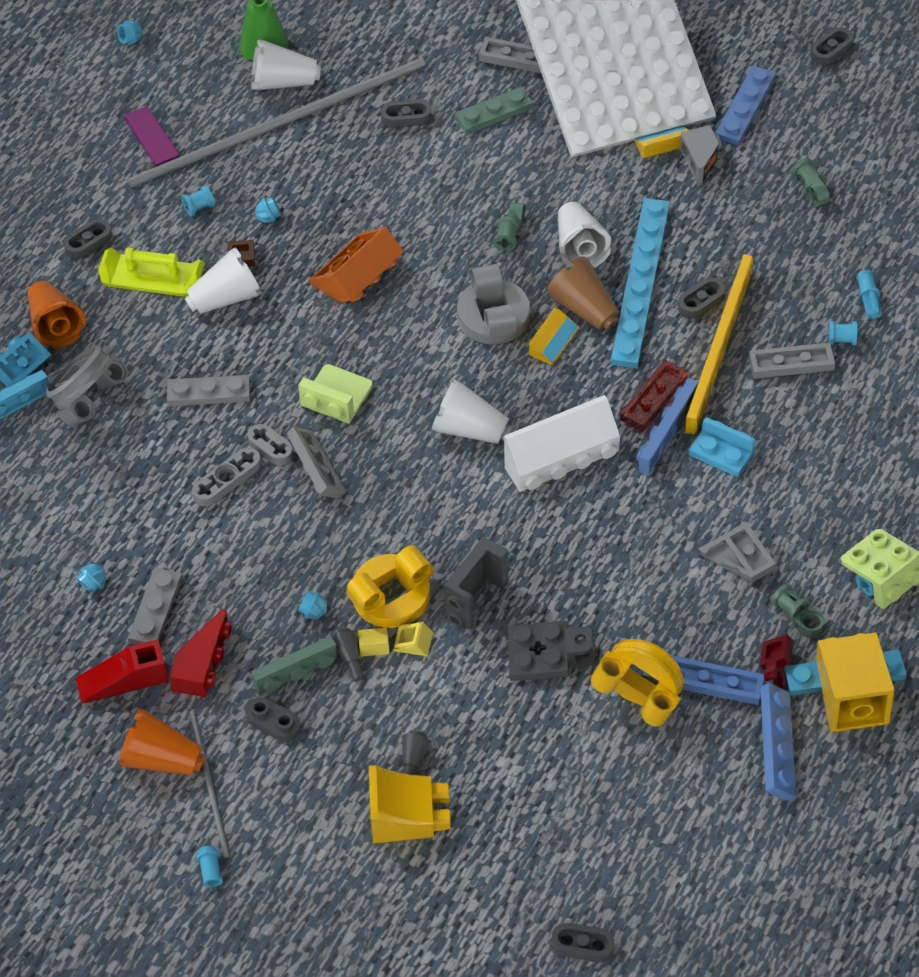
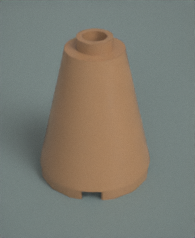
[547,256,619,330]

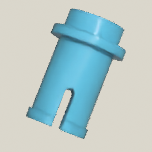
[196,846,223,888]

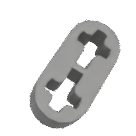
[248,424,293,466]

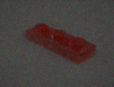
[620,359,688,432]

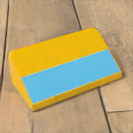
[634,126,688,158]
[529,307,579,365]

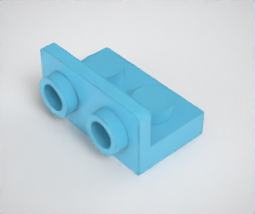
[0,332,51,387]
[689,417,755,478]

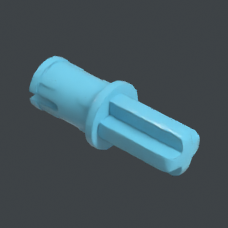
[856,270,882,320]

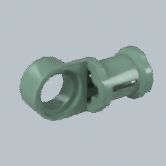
[792,158,830,208]
[493,203,525,251]
[771,584,825,638]

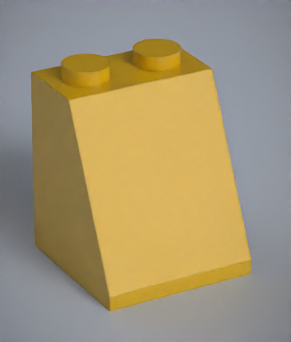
[816,632,894,732]

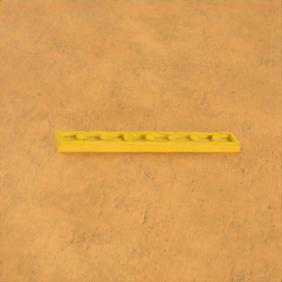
[685,254,753,435]

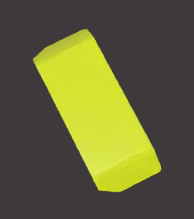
[98,247,205,297]

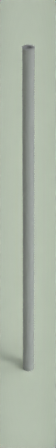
[126,57,426,188]

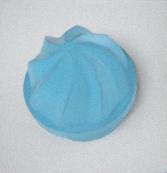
[117,20,143,45]
[255,197,282,223]
[76,564,106,594]
[298,591,327,620]

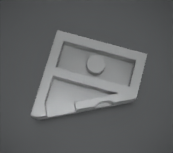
[699,522,777,583]

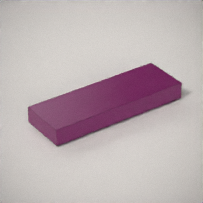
[124,106,180,167]

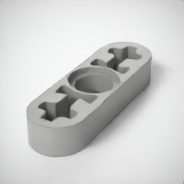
[192,447,261,506]

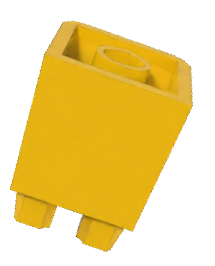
[369,765,451,843]

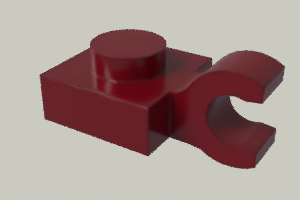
[760,634,794,688]

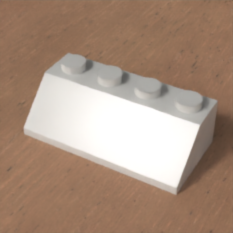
[504,395,620,492]

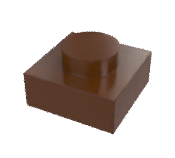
[227,239,255,267]

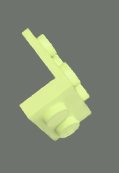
[298,364,373,424]
[841,529,919,609]

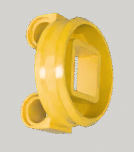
[347,545,433,628]
[591,639,684,727]

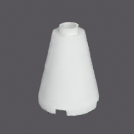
[251,40,321,90]
[558,202,612,268]
[185,247,262,314]
[432,379,512,444]

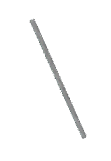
[189,710,230,858]

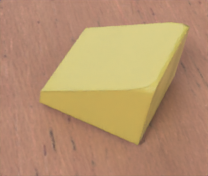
[393,622,433,656]
[358,628,390,657]

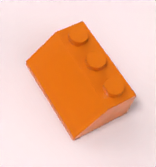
[308,226,404,303]

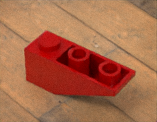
[169,609,232,697]
[75,639,168,704]

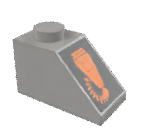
[680,125,721,185]

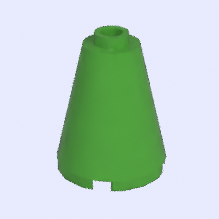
[239,0,289,61]

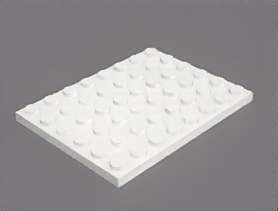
[516,0,716,157]

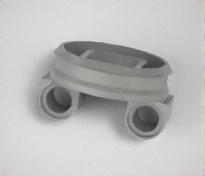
[457,264,530,345]
[46,345,127,426]

